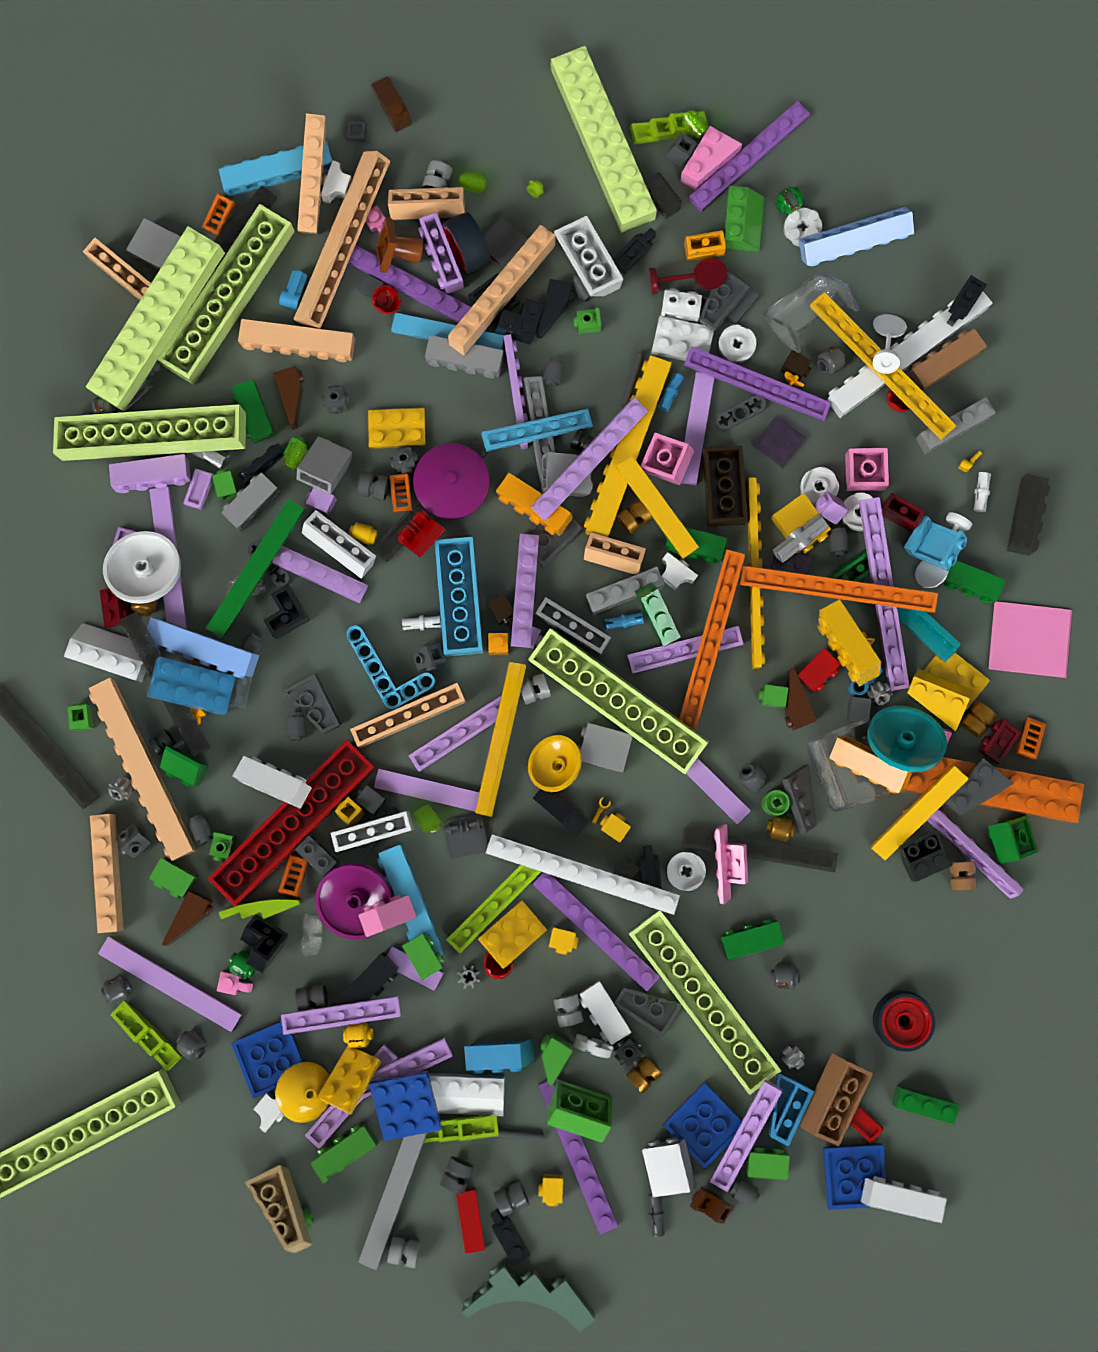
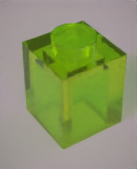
[412,803,442,834]

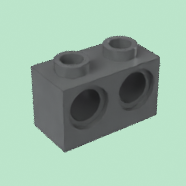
[295,835,339,877]

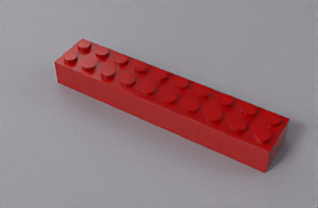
[207,740,377,906]

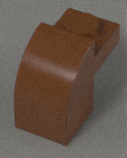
[690,1187,734,1224]

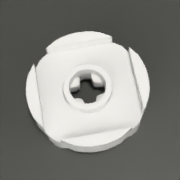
[784,208,822,246]
[718,325,756,364]
[800,467,839,505]
[841,493,873,531]
[667,852,706,891]
[573,1034,613,1058]

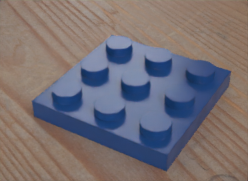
[231,1021,304,1098]
[369,1071,442,1141]
[663,1082,742,1168]
[823,1144,886,1210]

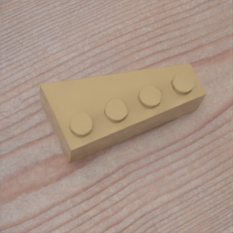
[245,1165,313,1253]

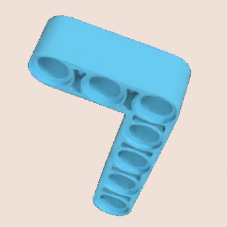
[346,625,436,710]

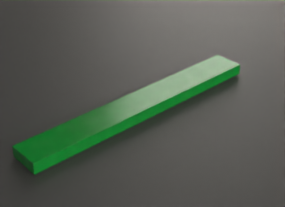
[206,499,305,639]

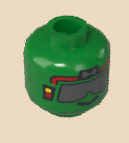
[775,186,804,215]

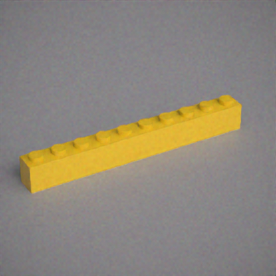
[584,355,672,538]

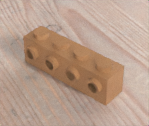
[908,328,987,391]

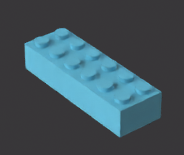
[435,537,484,657]

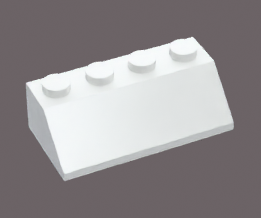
[554,216,623,296]
[64,623,155,683]
[428,1073,505,1116]

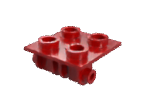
[397,510,446,558]

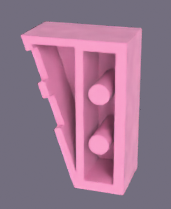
[680,126,742,190]

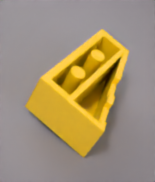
[908,669,973,731]

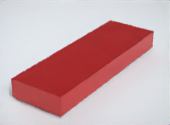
[456,1189,485,1254]

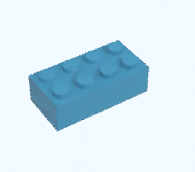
[147,657,236,716]

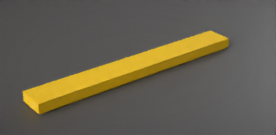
[475,662,526,817]

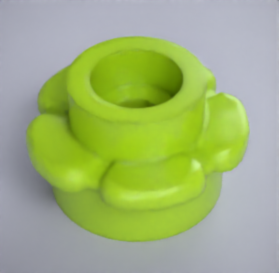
[526,180,544,198]

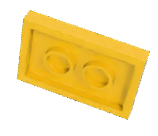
[368,408,426,449]
[923,653,990,710]
[478,901,547,969]
[317,1046,382,1115]

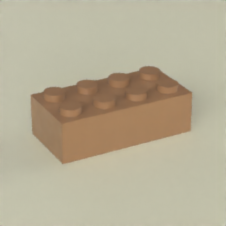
[798,1053,873,1146]

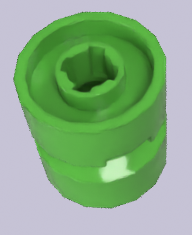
[761,790,790,816]

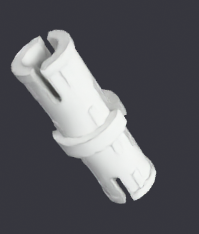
[973,472,991,512]
[402,615,442,631]

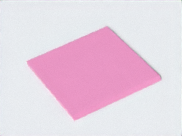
[988,602,1072,678]

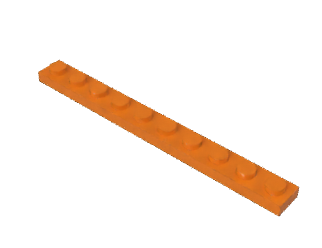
[679,549,745,731]
[740,565,938,613]

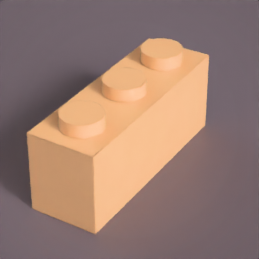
[584,533,646,575]

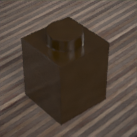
[780,350,812,381]
[487,593,513,625]

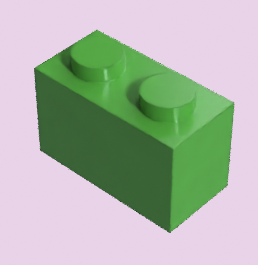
[149,858,199,899]
[402,933,445,980]
[746,1146,789,1180]

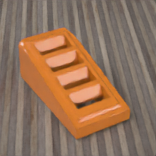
[202,193,237,236]
[389,473,413,513]
[1014,717,1046,760]
[278,855,308,899]

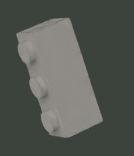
[221,472,280,532]

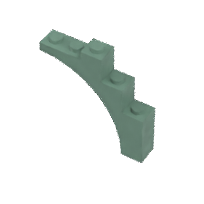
[462,1262,595,1333]

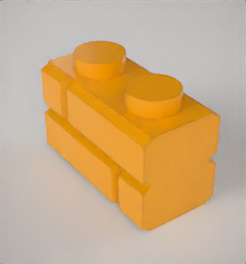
[684,230,726,261]

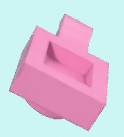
[365,205,385,234]
[217,971,253,995]

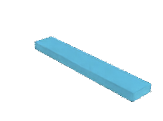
[391,313,504,350]
[481,409,593,452]

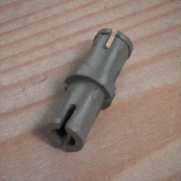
[648,1193,665,1237]

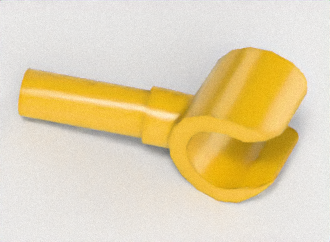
[958,451,982,472]
[592,797,611,824]

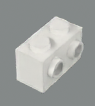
[661,289,702,323]

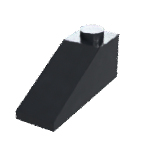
[537,279,575,339]
[533,789,589,836]

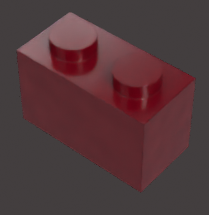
[881,493,925,532]

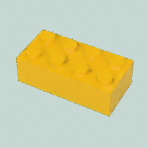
[818,599,881,686]

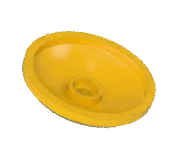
[528,735,582,792]
[275,1062,330,1123]

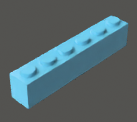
[219,141,332,197]
[377,844,445,955]

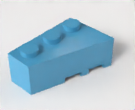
[464,1038,535,1074]
[768,1072,815,1146]

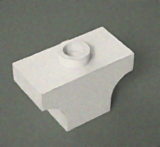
[320,161,352,204]
[661,552,698,590]
[253,1091,284,1132]

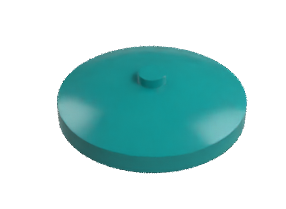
[867,706,947,772]

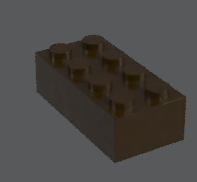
[702,445,748,527]

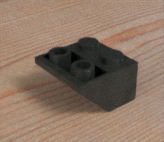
[899,830,952,882]

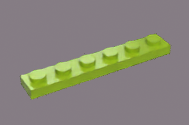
[446,865,542,954]

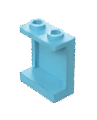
[904,515,967,571]

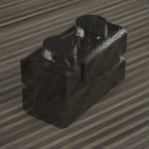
[645,172,682,219]

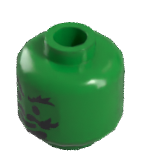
[228,950,256,979]

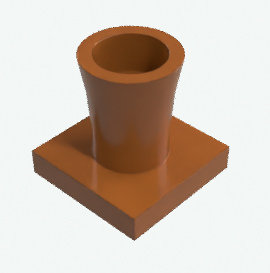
[376,217,423,273]

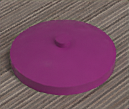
[413,443,490,520]
[315,863,393,939]

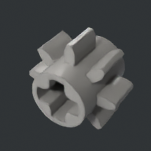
[866,681,892,705]
[108,777,133,800]
[457,965,481,989]
[781,1045,805,1070]

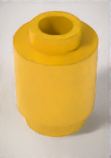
[349,522,378,545]

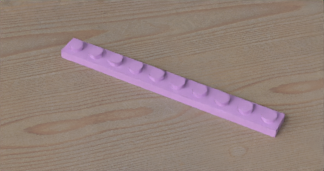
[859,497,910,691]

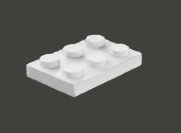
[651,316,714,361]

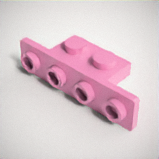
[714,824,748,904]

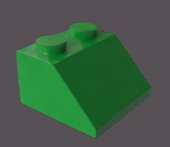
[160,746,209,788]
[988,815,1038,864]

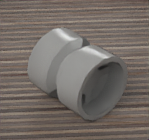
[422,160,452,189]
[521,673,551,705]
[553,994,584,1027]
[387,1236,420,1268]

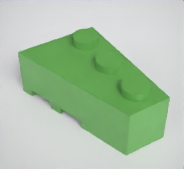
[310,1123,379,1184]

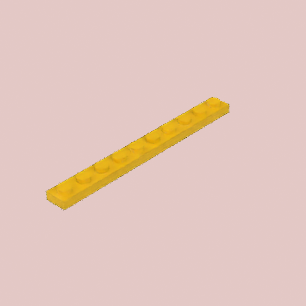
[810,292,957,440]
[747,478,765,669]

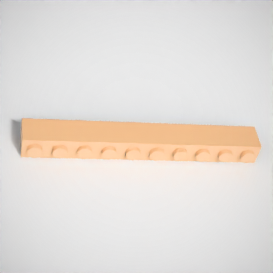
[293,151,390,329]
[89,678,197,861]

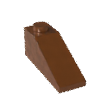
[371,76,412,132]
[273,366,305,430]
[784,668,817,731]
[161,891,213,946]

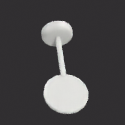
[873,314,907,374]
[915,512,973,588]

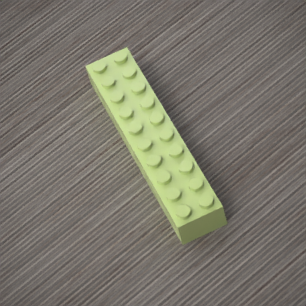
[551,46,657,233]
[157,204,295,385]
[86,226,225,412]
[53,404,246,461]
[528,628,709,774]
[628,910,781,1095]
[0,1068,181,1198]

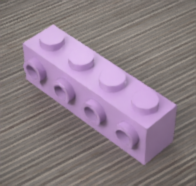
[418,212,464,294]
[109,454,191,493]

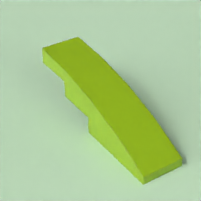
[629,111,708,144]
[219,899,303,920]
[110,1000,183,1071]
[424,1115,499,1143]

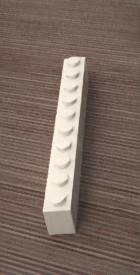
[827,292,992,418]
[486,835,680,915]

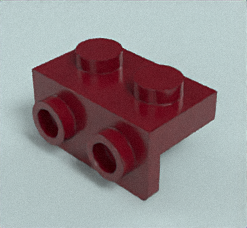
[100,588,134,628]
[979,718,1022,764]

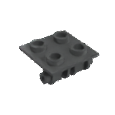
[444,814,488,859]

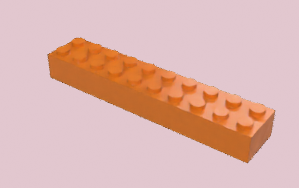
[880,757,1084,823]

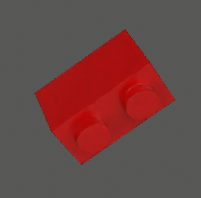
[797,648,841,693]

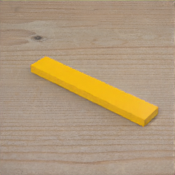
[616,455,699,559]
[871,764,969,861]

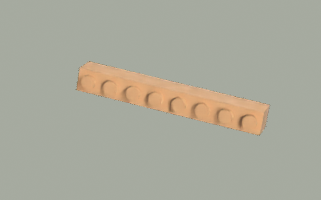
[448,225,555,356]

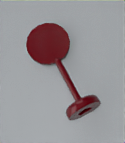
[649,258,727,295]

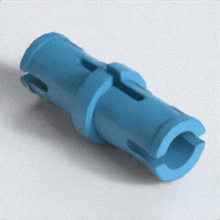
[658,373,684,412]
[604,612,644,631]

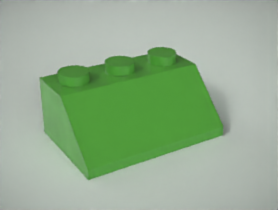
[724,186,764,252]
[540,1031,573,1086]
[547,1080,612,1143]

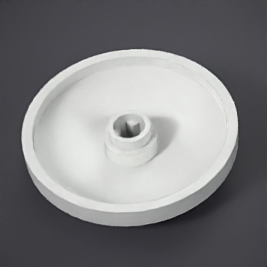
[103,531,181,604]

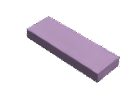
[387,946,444,991]

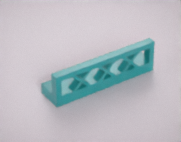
[897,607,961,663]

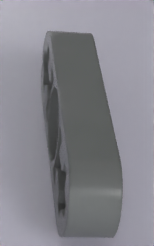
[715,395,766,432]
[248,541,291,588]

